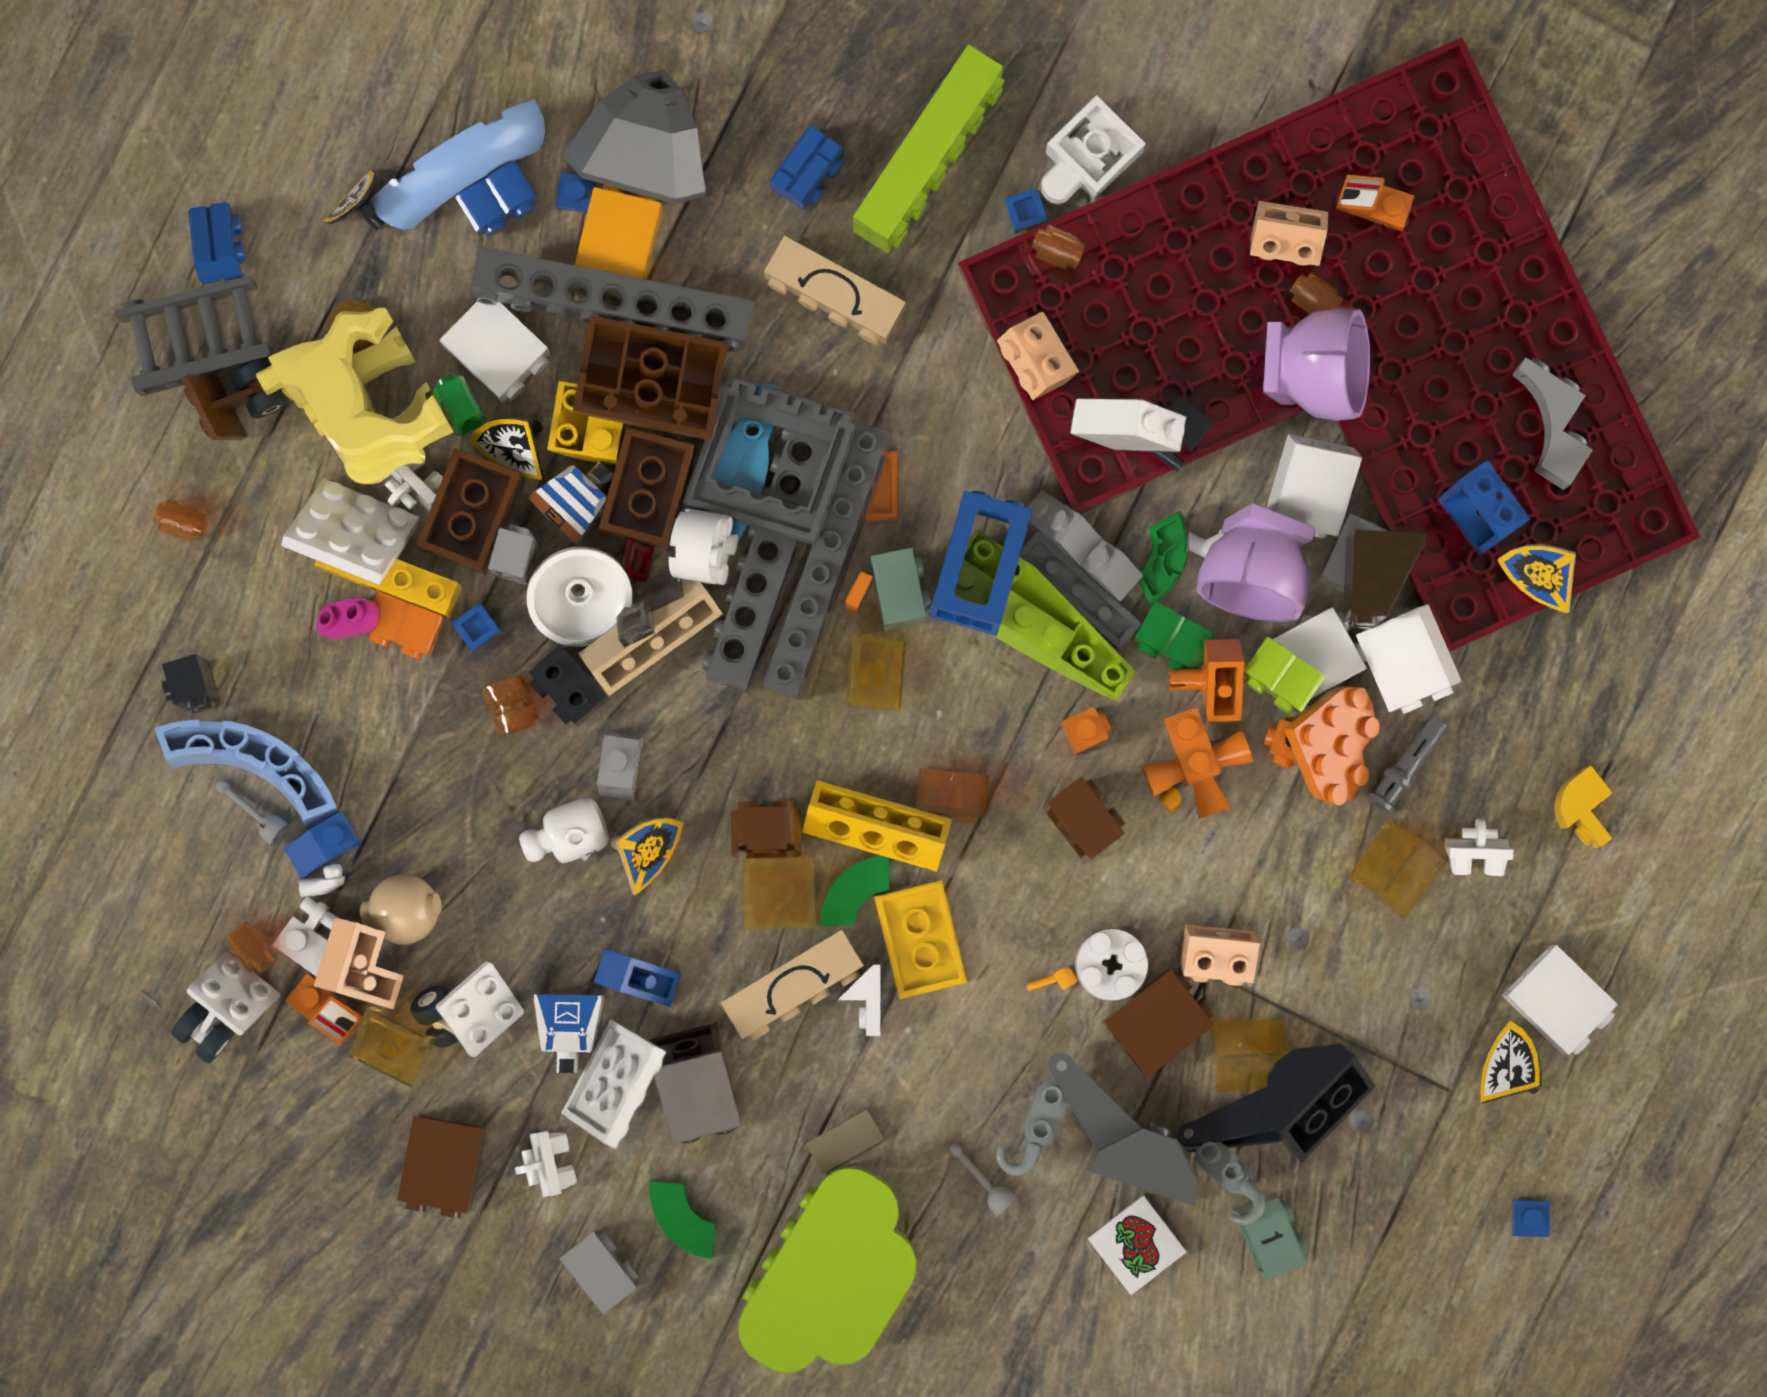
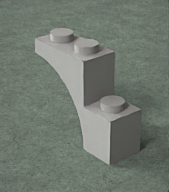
[1512,358,1592,490]
[1027,490,1143,601]

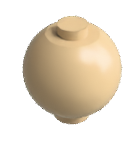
[360,874,442,945]

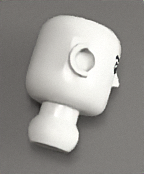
[519,797,609,863]

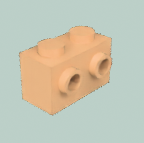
[1250,201,1328,266]
[997,312,1079,400]
[1179,924,1260,986]

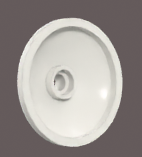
[527,547,632,647]

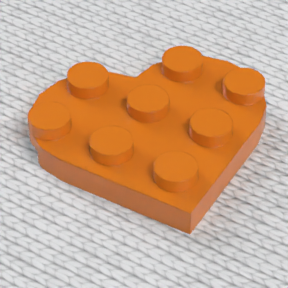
[1284,686,1380,806]

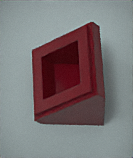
[619,539,655,582]

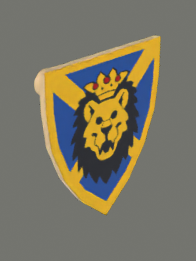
[1497,544,1576,613]
[611,817,684,895]

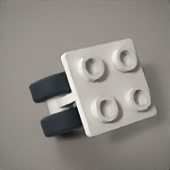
[171,952,280,1063]
[410,961,524,1057]

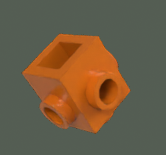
[1263,716,1299,769]

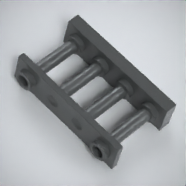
[114,273,274,396]

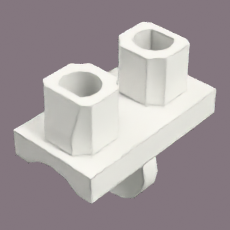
[385,462,443,512]
[1444,818,1514,876]
[515,1131,577,1197]

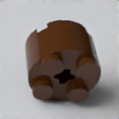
[731,800,802,860]

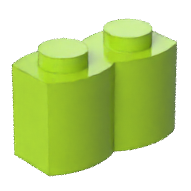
[1244,636,1326,715]

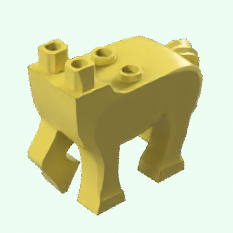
[256,308,453,484]

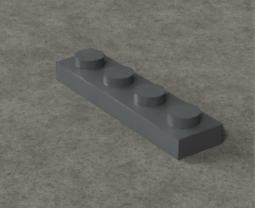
[1019,531,1142,651]

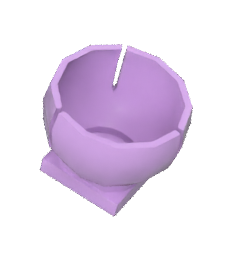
[1263,307,1370,421]
[1196,503,1315,622]

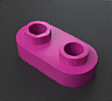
[316,597,379,640]

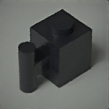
[1148,397,1213,472]

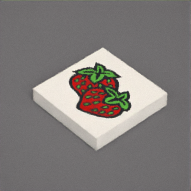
[1087,1195,1187,1295]

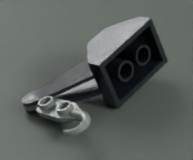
[1177,1044,1376,1225]

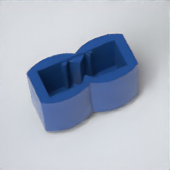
[455,161,538,237]

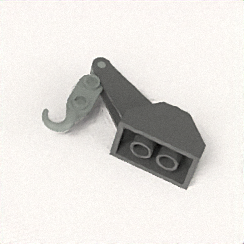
[996,1053,1200,1206]

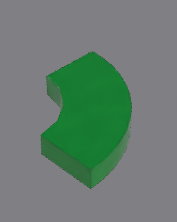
[1138,511,1189,605]
[819,856,889,926]
[649,1180,716,1259]

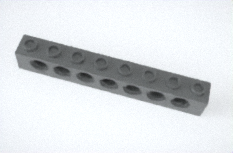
[470,246,754,352]
[763,421,893,701]
[702,428,830,693]

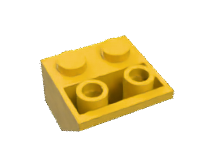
[547,381,626,466]

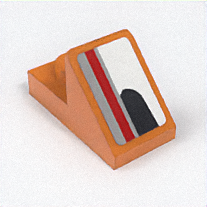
[1336,175,1414,231]
[285,973,363,1045]

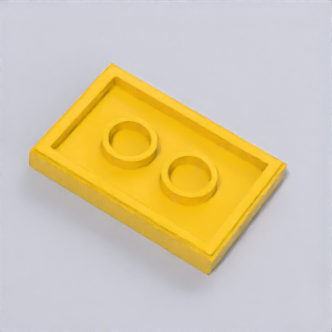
[874,880,968,1000]

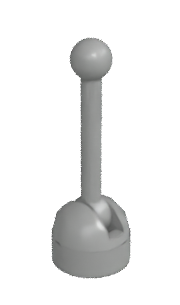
[216,780,290,846]
[948,1143,1018,1218]

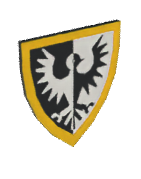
[323,170,385,231]
[469,417,545,480]
[1480,1021,1542,1104]

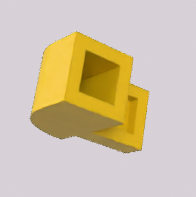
[1554,766,1613,849]

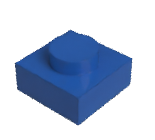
[556,172,596,214]
[1004,188,1048,233]
[451,603,501,652]
[1512,1200,1550,1237]

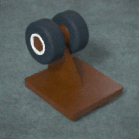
[182,358,289,441]

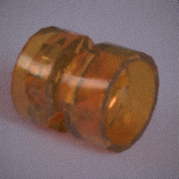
[480,674,541,737]

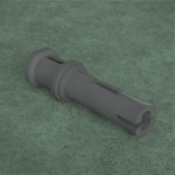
[1366,716,1448,815]

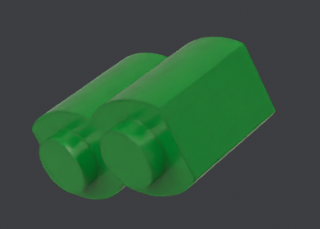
[433,374,487,436]
[1134,602,1216,670]

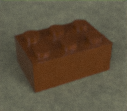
[599,427,697,551]
[416,448,524,575]
[1042,776,1125,864]

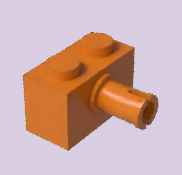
[1169,639,1244,722]

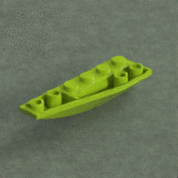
[933,529,1135,701]

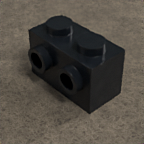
[528,644,608,727]
[162,654,220,714]

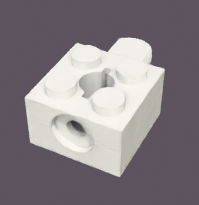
[1041,95,1146,205]

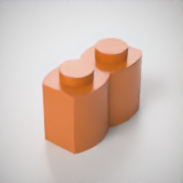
[368,591,446,660]

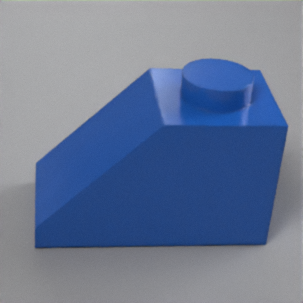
[284,812,363,879]
[594,949,681,1007]

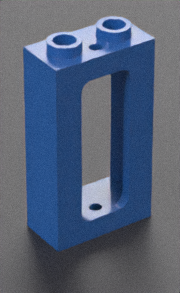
[1438,460,1530,556]
[929,490,1032,636]

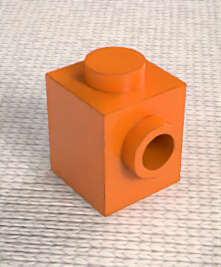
[1060,707,1111,756]

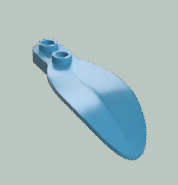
[683,384,780,542]

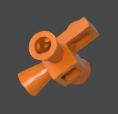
[1141,707,1253,819]

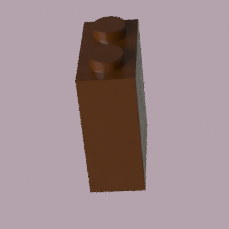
[1102,969,1214,1078]
[397,1115,487,1218]

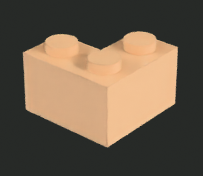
[314,918,404,1010]

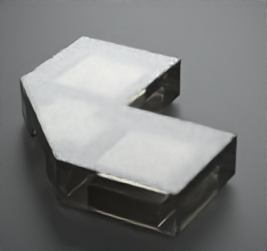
[616,570,684,648]

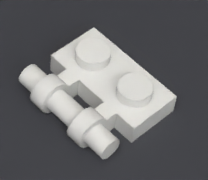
[272,896,348,977]

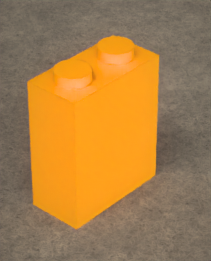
[574,185,663,279]

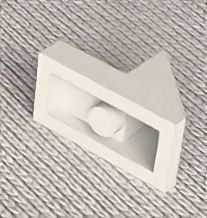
[838,965,880,1036]

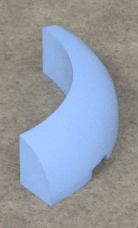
[368,99,545,230]
[154,720,337,829]

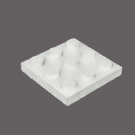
[281,478,420,585]
[561,1019,666,1148]

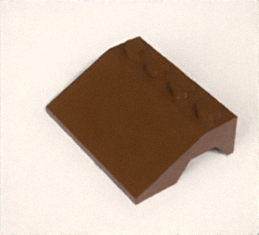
[572,315,728,440]

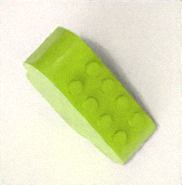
[738,1165,916,1373]

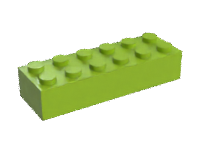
[853,44,1005,254]

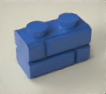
[769,125,845,211]
[188,202,247,284]

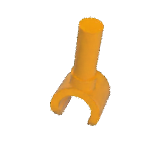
[1158,786,1182,813]
[1026,967,1078,991]

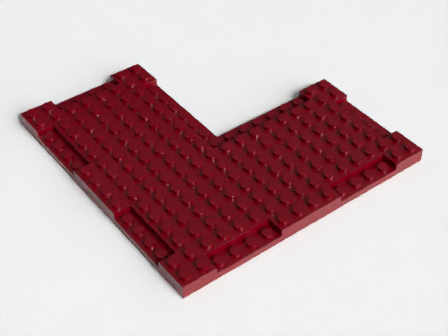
[958,37,1701,652]

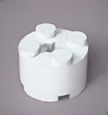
[669,508,738,585]
[1075,929,1148,1000]

